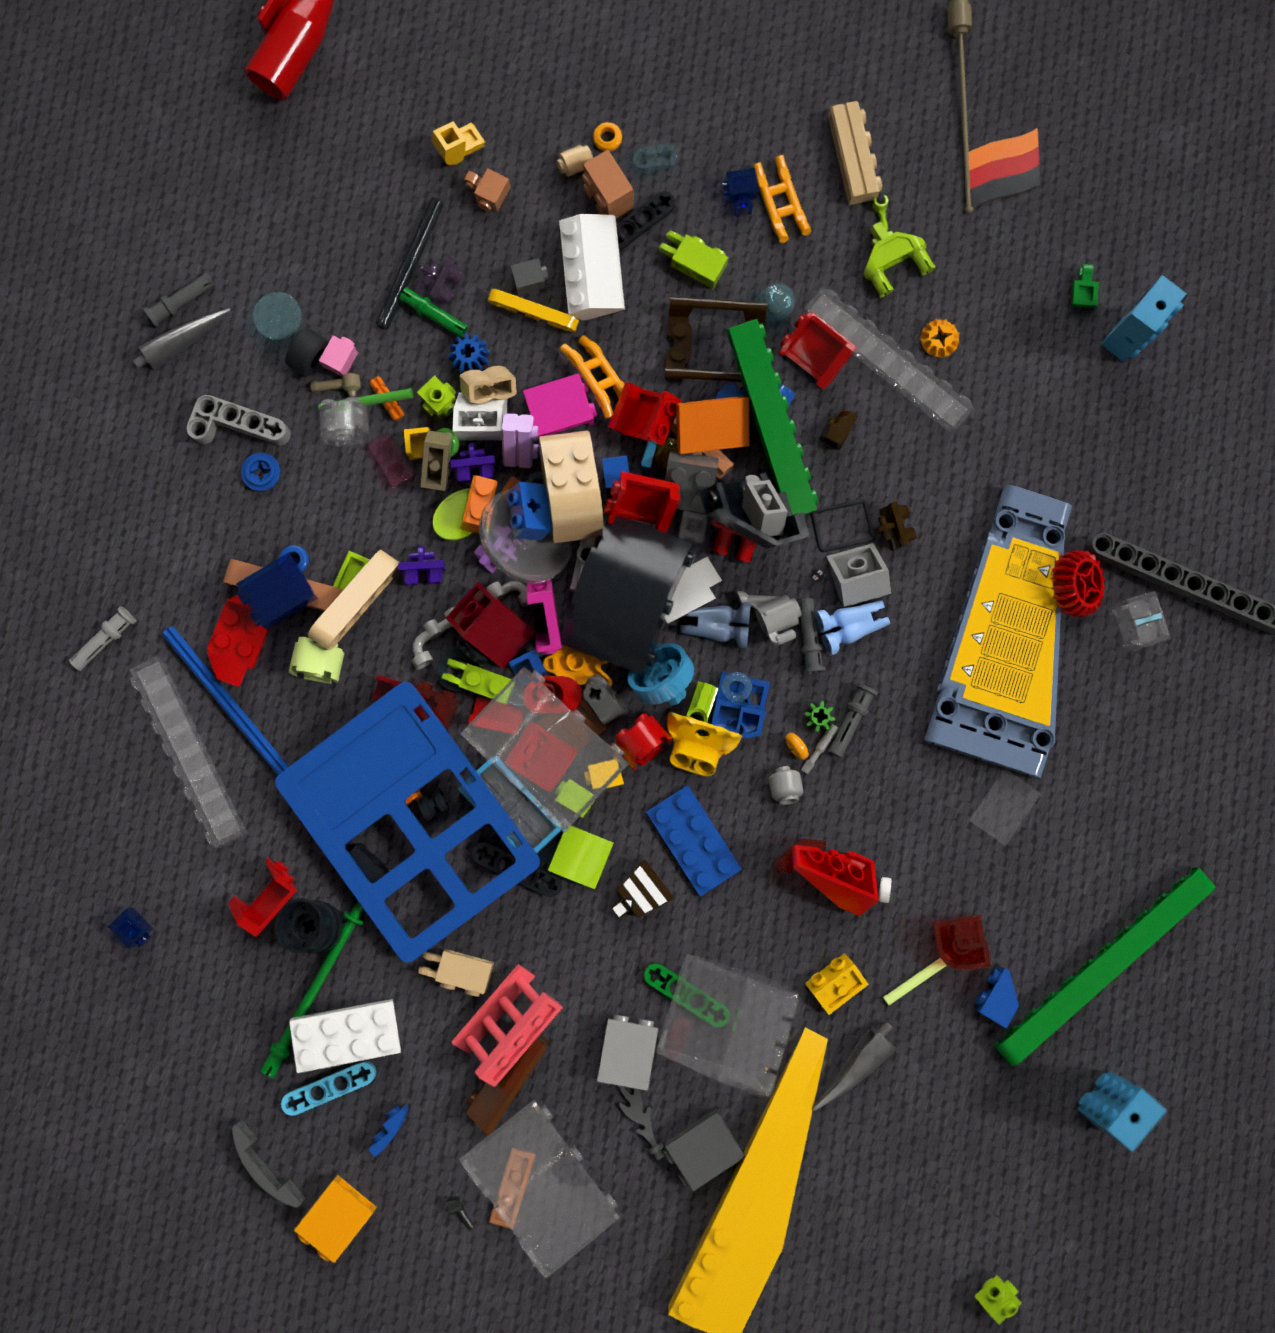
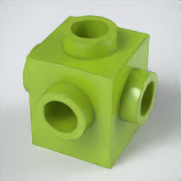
[417,375,456,419]
[975,1275,1022,1324]

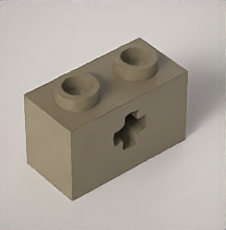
[421,431,453,491]

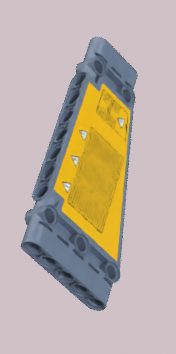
[924,485,1072,779]

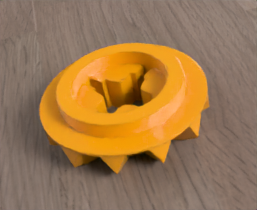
[921,319,960,357]

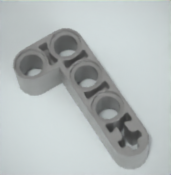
[187,395,291,445]

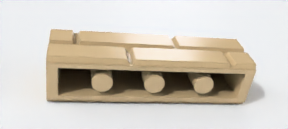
[828,101,882,205]

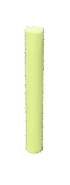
[883,955,951,1005]

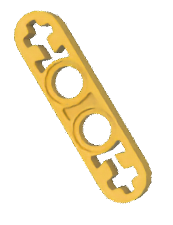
[487,289,579,333]

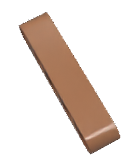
[223,559,343,612]

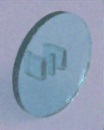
[253,292,302,340]

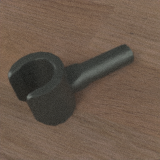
[446,1196,474,1230]

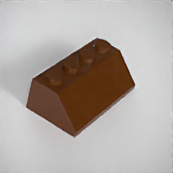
[466,1034,550,1136]

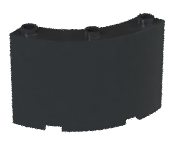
[561,516,695,675]

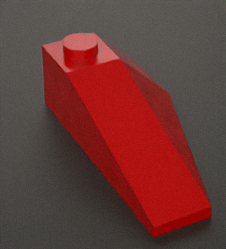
[792,845,879,916]

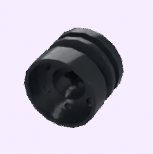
[274,898,343,954]

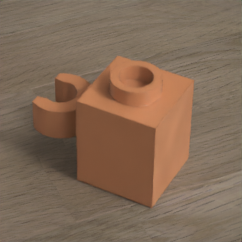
[464,168,511,212]

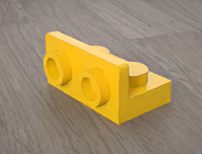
[805,953,869,1015]

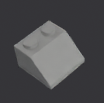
[826,543,891,607]

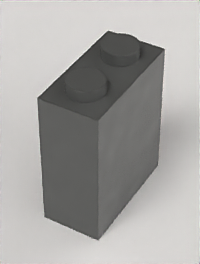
[664,1109,745,1191]

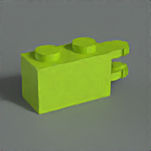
[658,230,728,289]

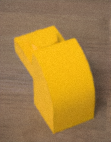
[432,121,485,165]

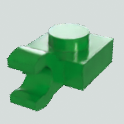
[1070,264,1099,308]

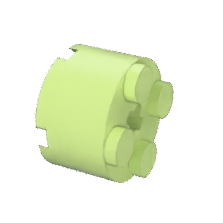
[289,637,344,683]

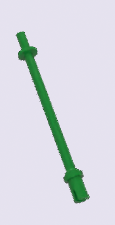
[260,901,364,1078]

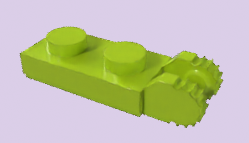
[441,659,515,704]

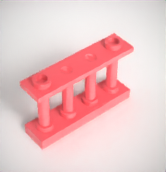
[452,964,563,1087]

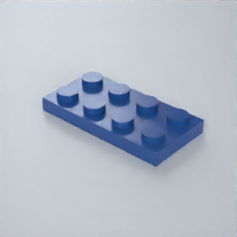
[646,785,742,896]

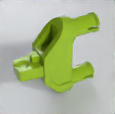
[863,221,936,298]

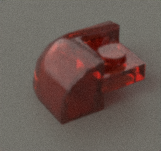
[932,915,991,970]

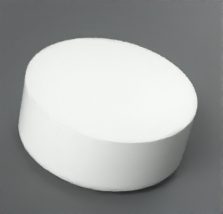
[878,877,891,903]

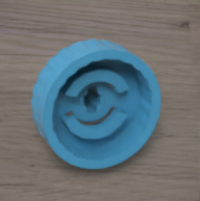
[628,643,695,705]

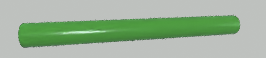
[318,388,413,413]

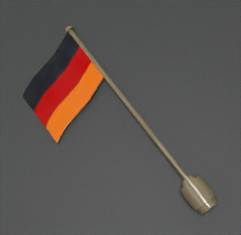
[947,0,1040,213]

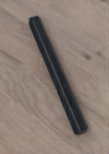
[376,197,444,330]

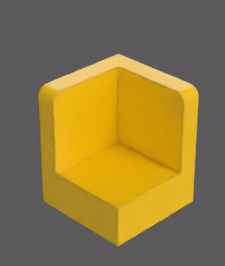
[404,427,430,460]

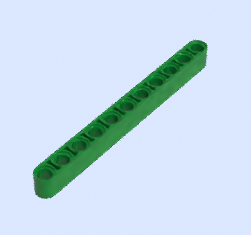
[994,866,1216,1067]

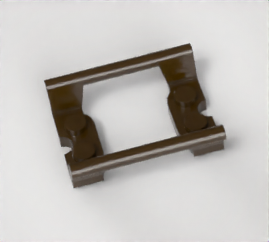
[665,297,768,382]

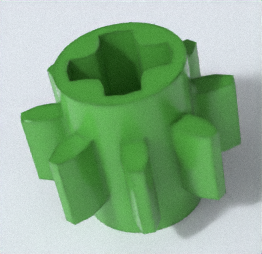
[804,701,835,732]

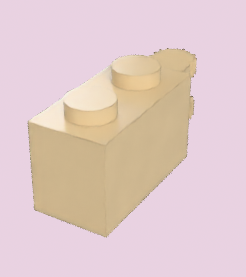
[418,949,494,997]

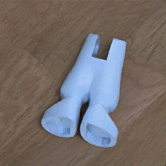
[815,600,890,656]

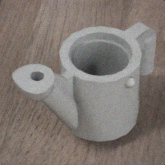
[736,591,802,645]

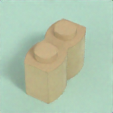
[460,366,517,404]

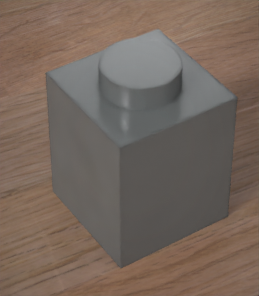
[511,258,549,296]

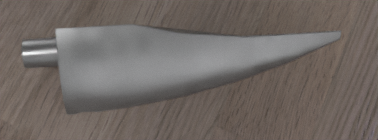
[133,308,231,370]
[812,1021,897,1111]

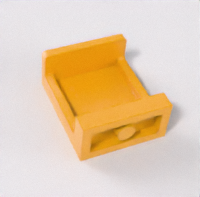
[294,1175,377,1263]

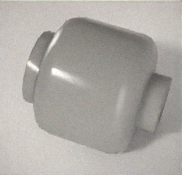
[769,766,804,805]

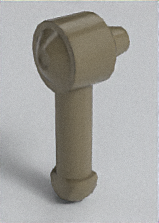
[310,373,361,398]

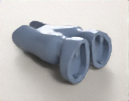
[680,602,751,649]

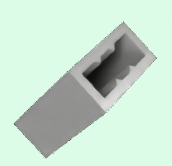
[597,1014,658,1091]

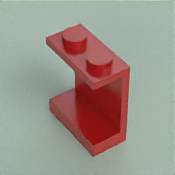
[228,857,297,937]

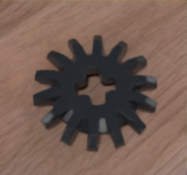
[457,639,494,669]

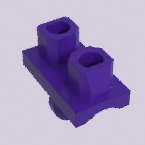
[450,443,497,484]
[398,545,446,586]

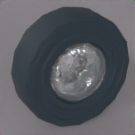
[436,649,481,693]

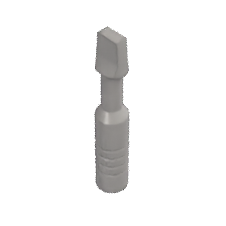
[801,724,839,774]

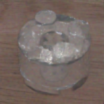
[318,397,370,447]

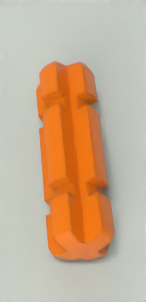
[369,376,404,421]

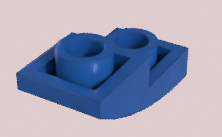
[368,1104,409,1157]

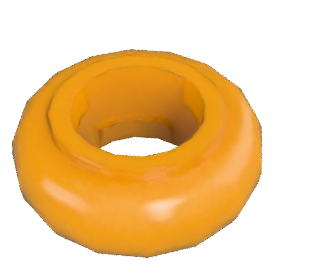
[593,122,622,151]
[785,733,809,760]

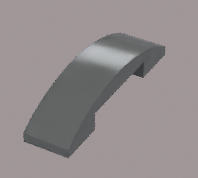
[232,1120,306,1208]

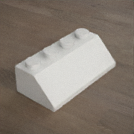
[559,214,625,320]

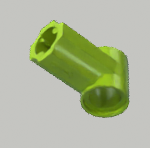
[686,681,718,732]

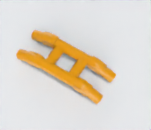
[752,155,811,243]
[560,335,625,418]

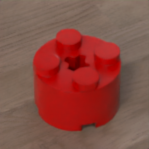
[614,713,672,770]

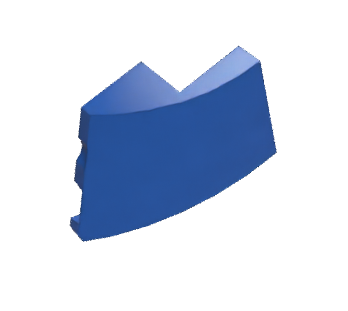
[711,672,770,739]

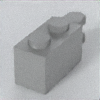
[742,475,788,536]

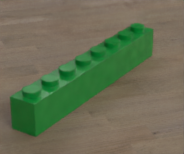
[726,319,819,515]

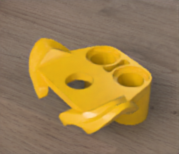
[667,712,742,776]

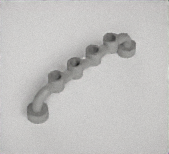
[411,581,530,670]

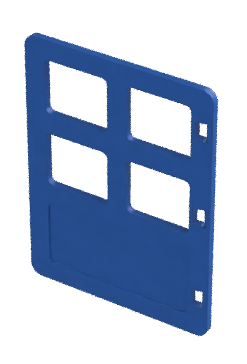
[275,682,540,962]

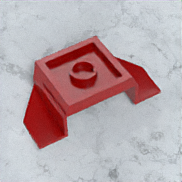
[207,586,277,687]

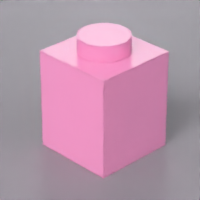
[319,336,358,377]

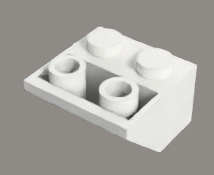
[453,392,507,440]

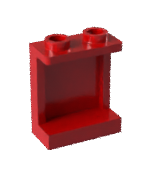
[779,311,858,390]
[608,382,681,446]
[604,471,680,533]

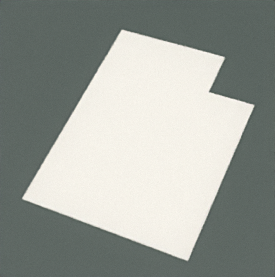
[665,557,722,623]

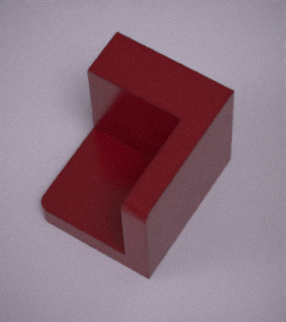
[372,674,402,701]

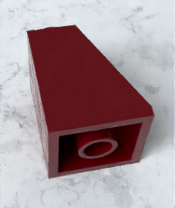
[446,581,535,669]

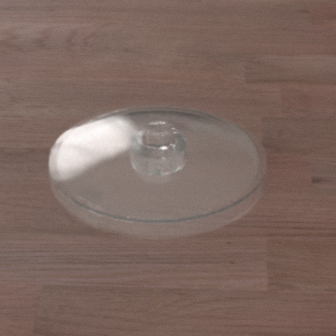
[479,489,572,584]

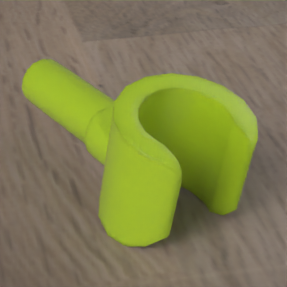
[873,195,888,231]

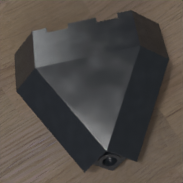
[698,471,810,549]

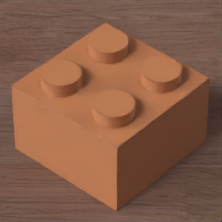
[582,150,634,218]

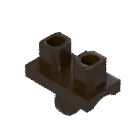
[874,501,917,551]

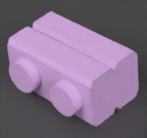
[502,413,539,468]

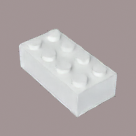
[289,999,401,1073]

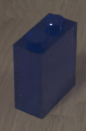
[236,552,318,629]

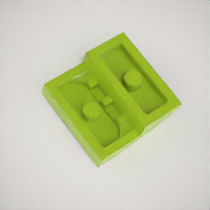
[548,824,614,889]

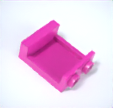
[523,373,597,440]
[526,579,561,654]

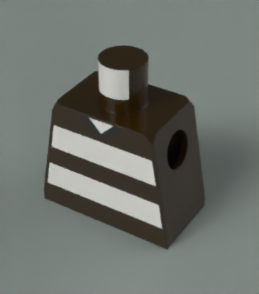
[611,860,674,918]

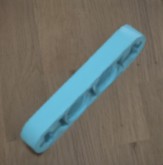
[281,1061,376,1116]

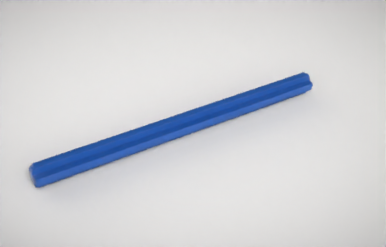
[162,627,289,776]

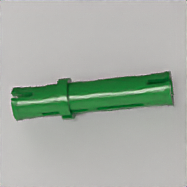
[399,287,468,339]

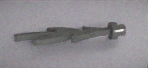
[618,1085,665,1160]

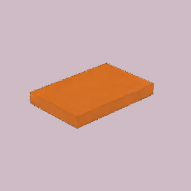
[676,396,749,454]

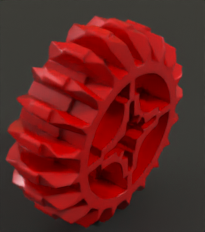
[1050,550,1106,617]

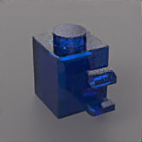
[722,168,759,217]
[108,907,154,949]

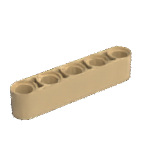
[308,550,400,651]

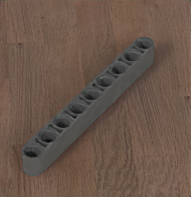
[1086,533,1275,635]

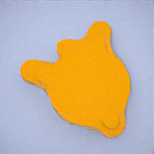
[543,642,612,687]

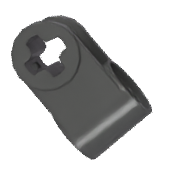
[584,675,627,725]

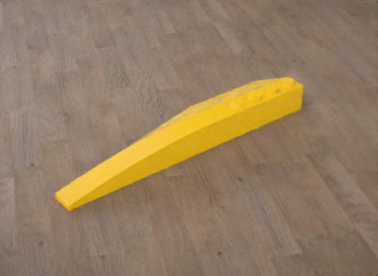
[668,1027,828,1333]

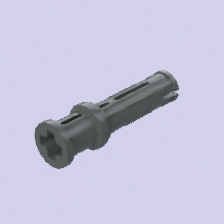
[143,272,215,327]
[798,598,826,674]
[828,683,878,758]

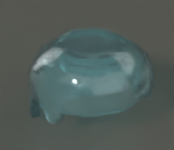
[757,283,796,321]

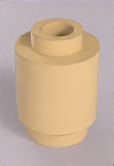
[556,145,593,177]

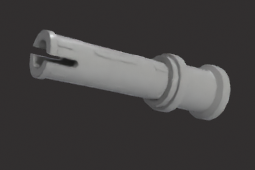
[69,606,137,671]

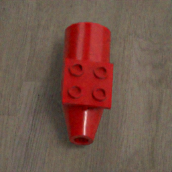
[244,0,335,101]

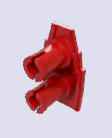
[711,519,756,563]

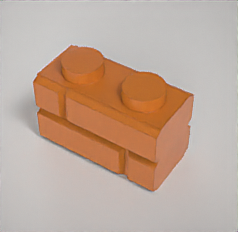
[460,475,498,534]

